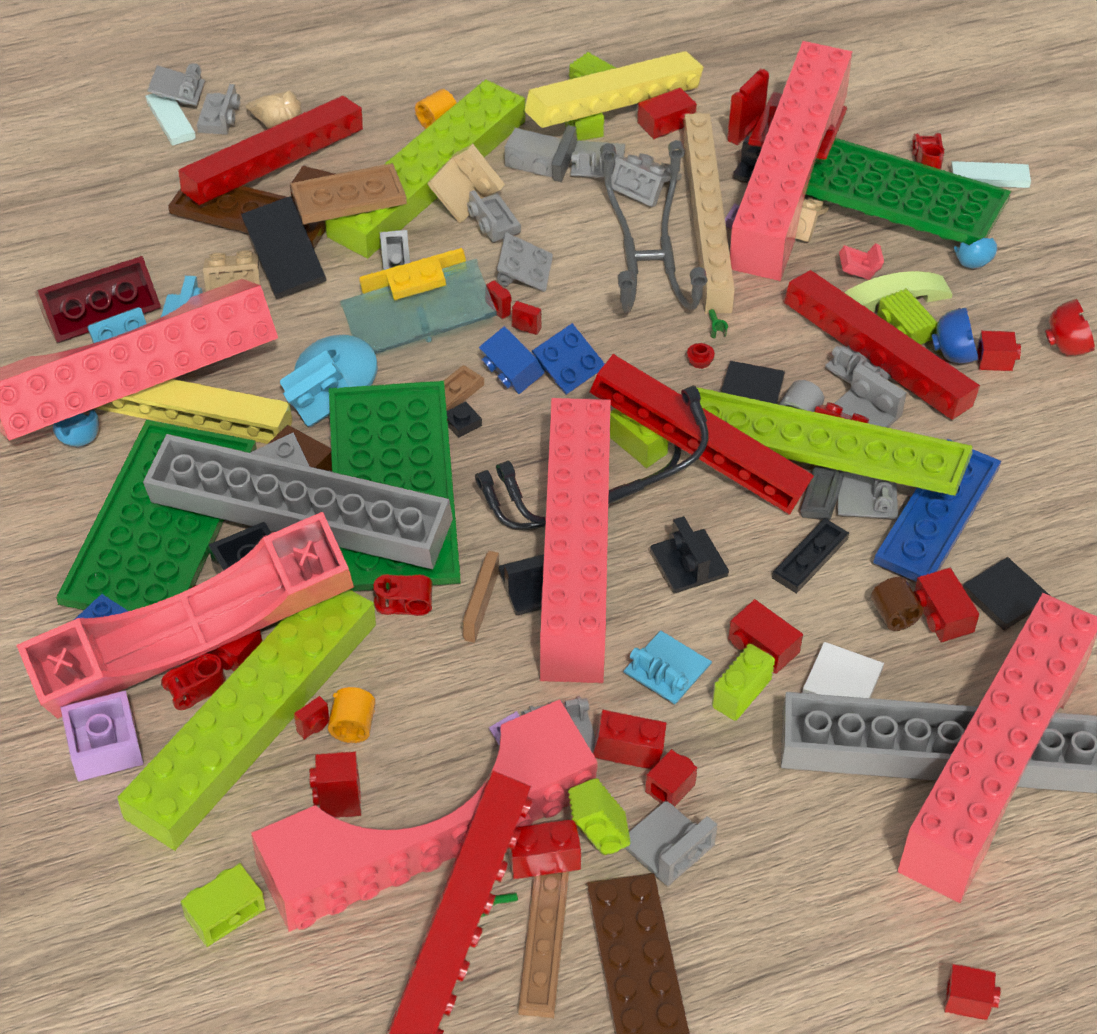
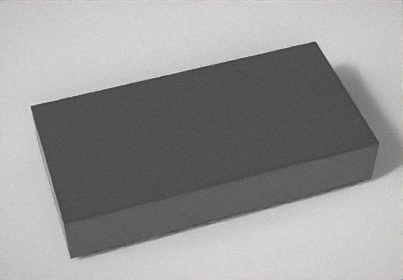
[551,125,577,182]
[800,467,844,520]

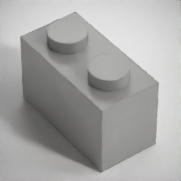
[505,128,561,178]

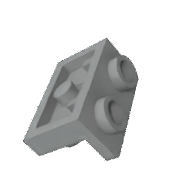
[197,84,240,135]

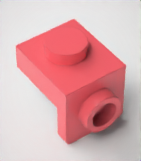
[839,243,884,280]

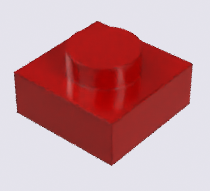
[486,280,512,319]
[512,301,542,335]
[294,696,330,740]

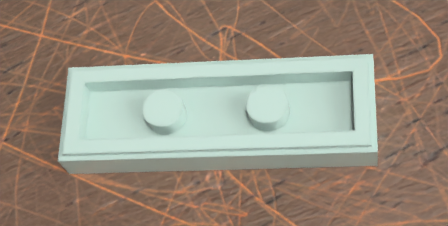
[146,93,196,146]
[950,161,1031,188]

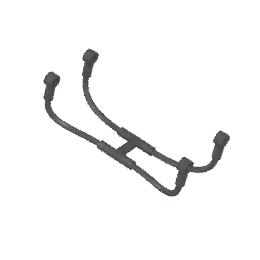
[600,140,707,313]

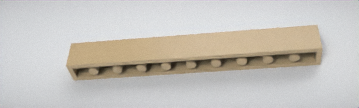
[683,113,735,314]

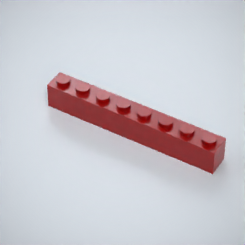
[178,95,363,205]
[784,270,980,420]
[589,354,814,515]
[387,770,533,1034]

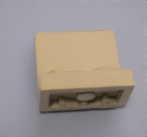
[428,144,505,223]
[203,250,260,292]

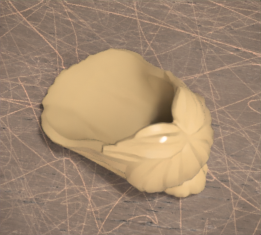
[246,91,301,128]

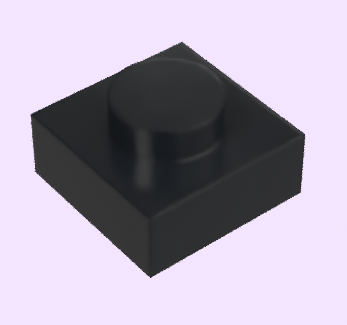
[447,401,482,438]

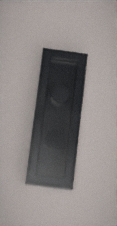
[772,518,849,594]

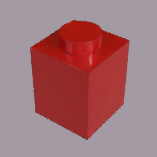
[977,331,1021,371]
[645,749,698,807]
[944,964,1001,1020]

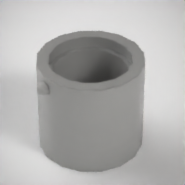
[779,380,824,412]

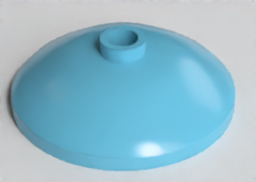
[294,335,378,387]

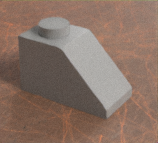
[380,230,410,270]

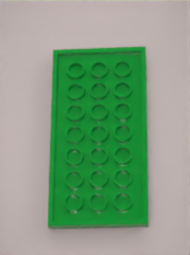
[806,138,1011,245]
[329,381,461,591]
[56,420,257,611]

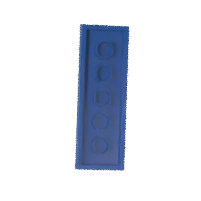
[873,439,1001,582]

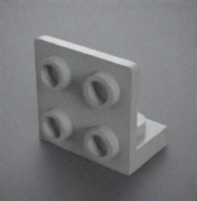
[611,153,682,207]
[834,364,907,428]
[625,801,717,887]

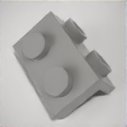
[467,190,521,242]

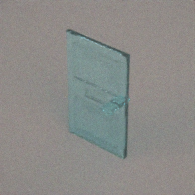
[340,259,497,354]

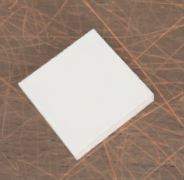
[802,642,884,698]

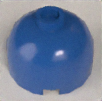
[932,307,978,364]

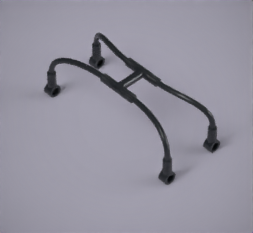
[475,385,709,530]

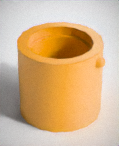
[415,89,456,129]
[328,687,376,743]

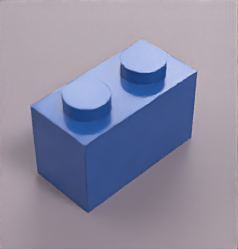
[479,326,544,394]

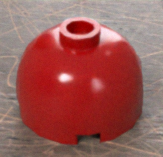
[1045,299,1095,356]

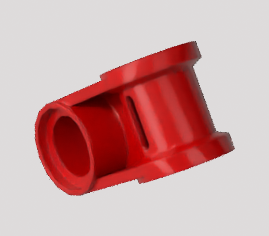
[912,133,945,169]
[373,574,433,616]
[161,654,226,710]

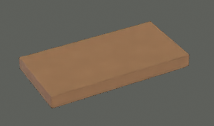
[290,163,407,224]

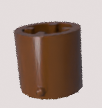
[870,577,924,631]

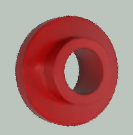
[687,343,715,369]

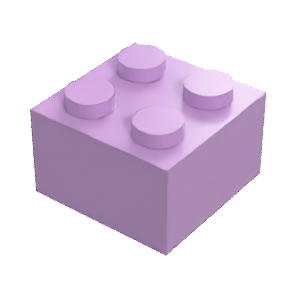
[60,691,144,782]

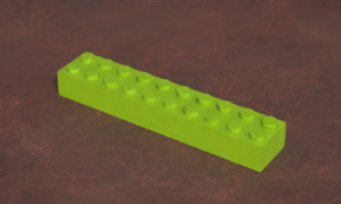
[325,79,526,259]
[117,589,376,851]

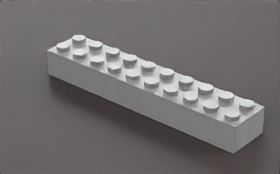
[143,434,453,569]
[781,692,1097,793]

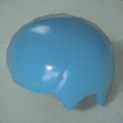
[954,238,997,268]
[53,410,99,447]

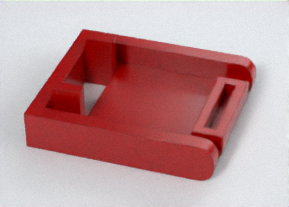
[727,69,769,146]

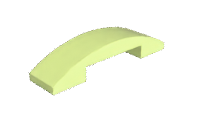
[844,271,953,312]

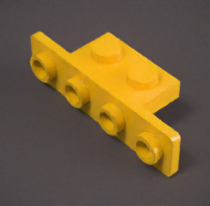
[359,248,467,300]

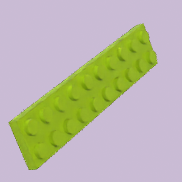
[697,387,973,496]

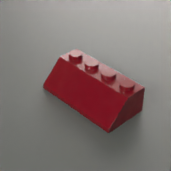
[34,256,161,343]

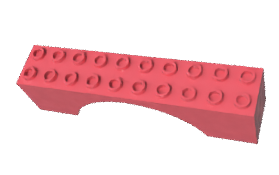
[730,41,852,281]
[0,279,278,441]
[540,398,611,683]
[17,511,354,719]
[898,593,1097,903]
[251,699,598,932]

